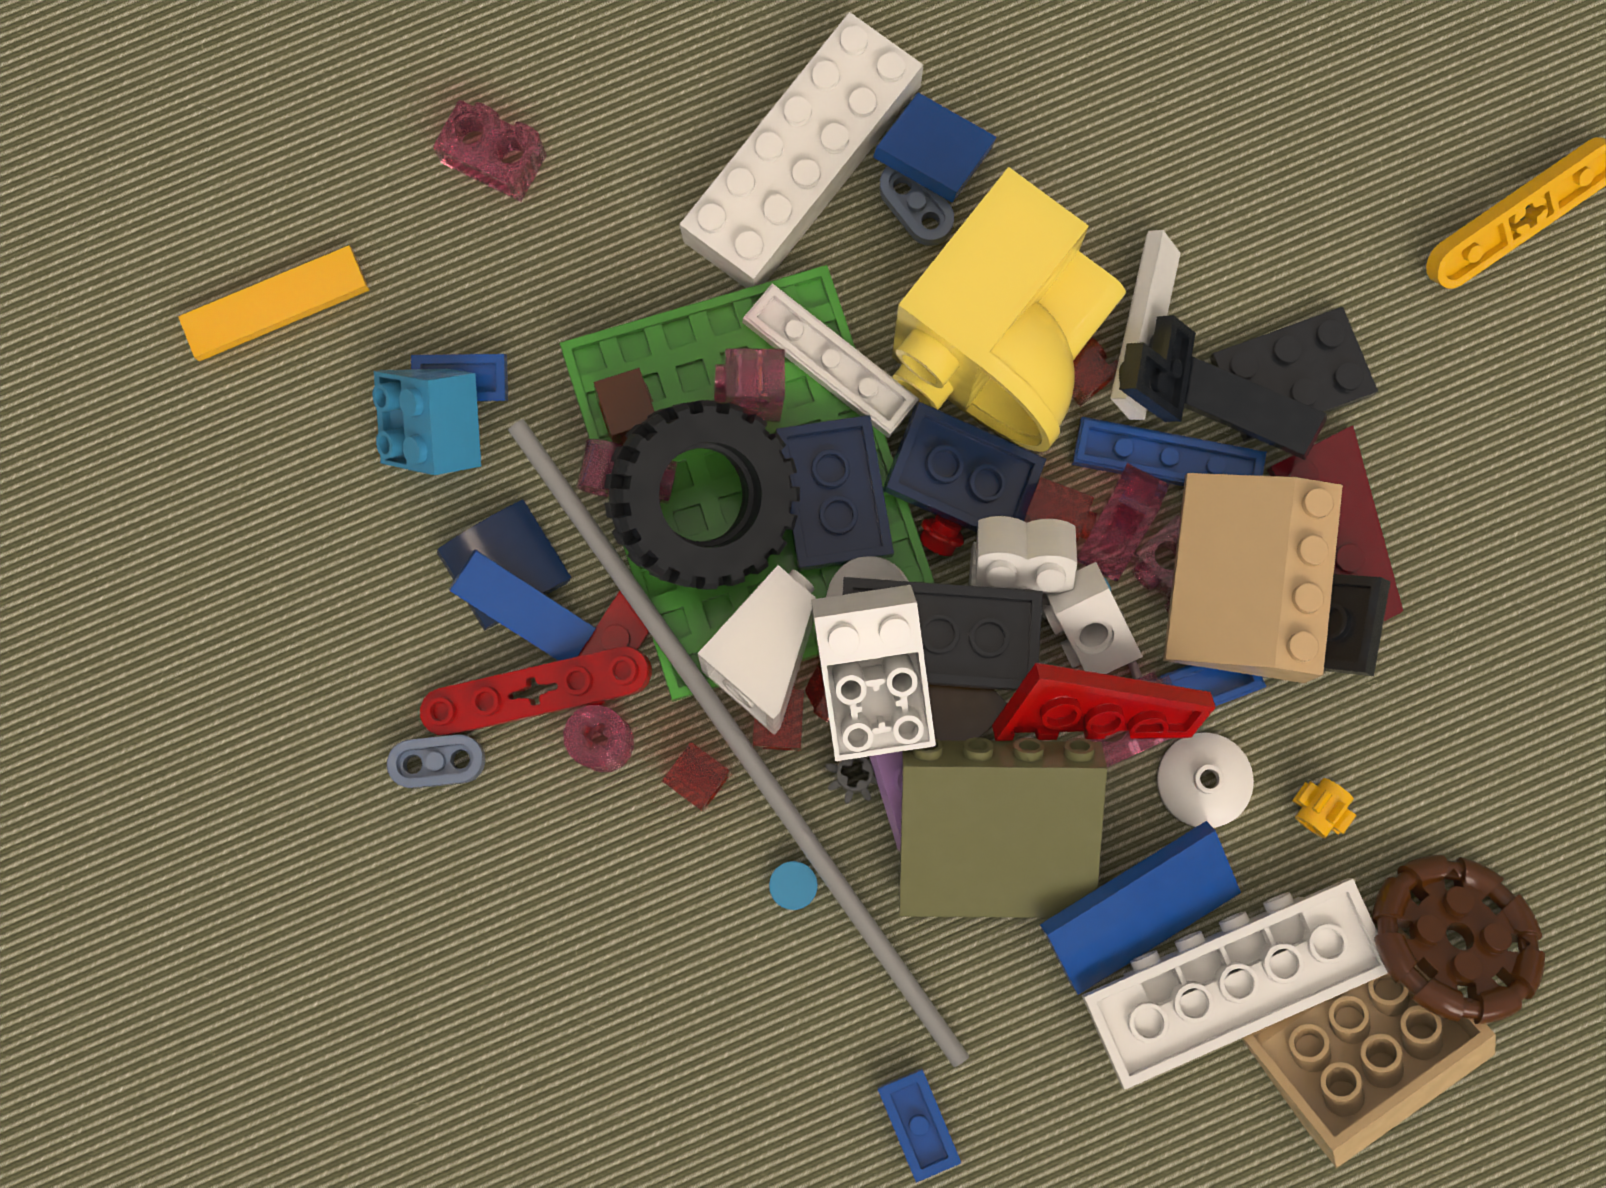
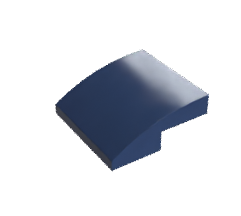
[437,499,571,631]

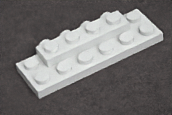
[1081,878,1388,1090]

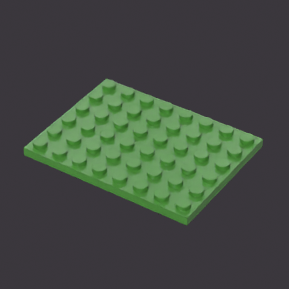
[560,265,935,702]

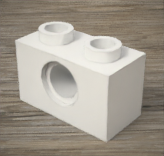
[1043,562,1143,674]

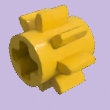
[1292,778,1357,839]

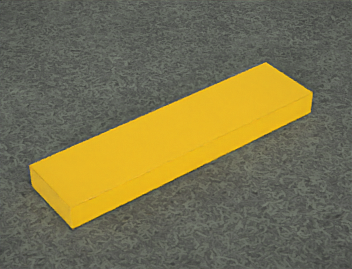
[178,245,370,362]

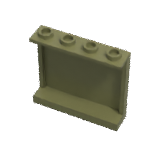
[898,737,1107,918]

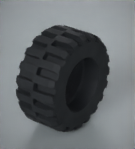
[604,400,800,589]

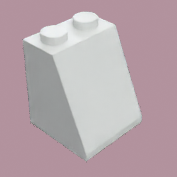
[698,565,816,735]

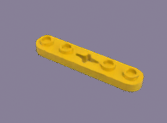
[1426,137,1606,289]

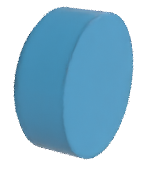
[769,861,818,910]

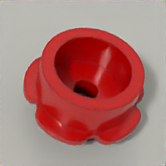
[919,515,964,556]

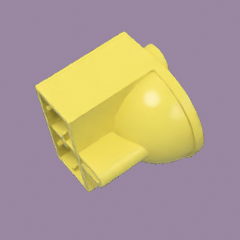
[892,167,1126,452]

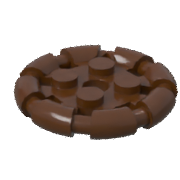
[1372,855,1545,1024]

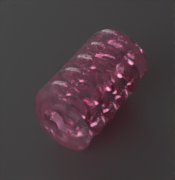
[563,705,634,773]

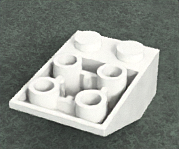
[811,585,936,761]

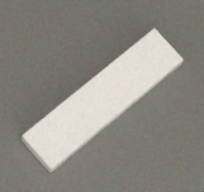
[1110,230,1181,420]
[742,283,919,438]

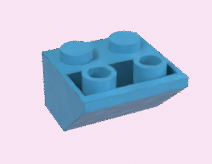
[372,369,481,475]

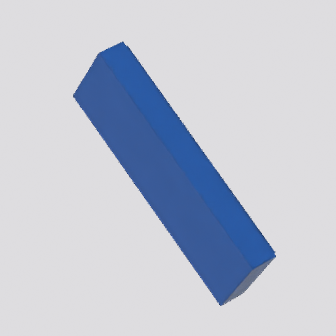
[449,549,596,661]

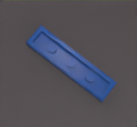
[1072,417,1267,486]

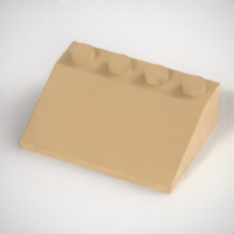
[1163,473,1343,683]
[1242,928,1496,1168]

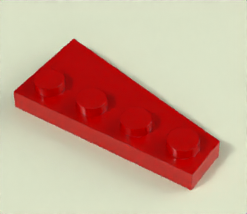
[992,663,1216,741]

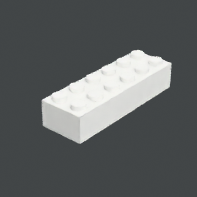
[680,12,923,288]

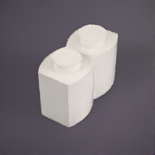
[976,516,1077,593]

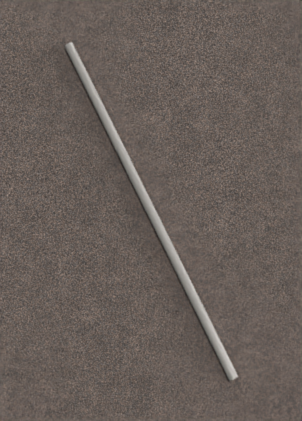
[508,419,969,1067]

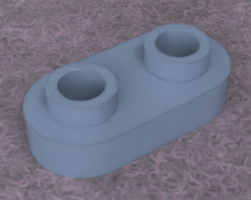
[879,166,954,246]
[387,735,485,789]

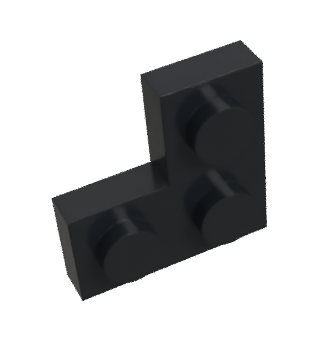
[1119,315,1196,422]

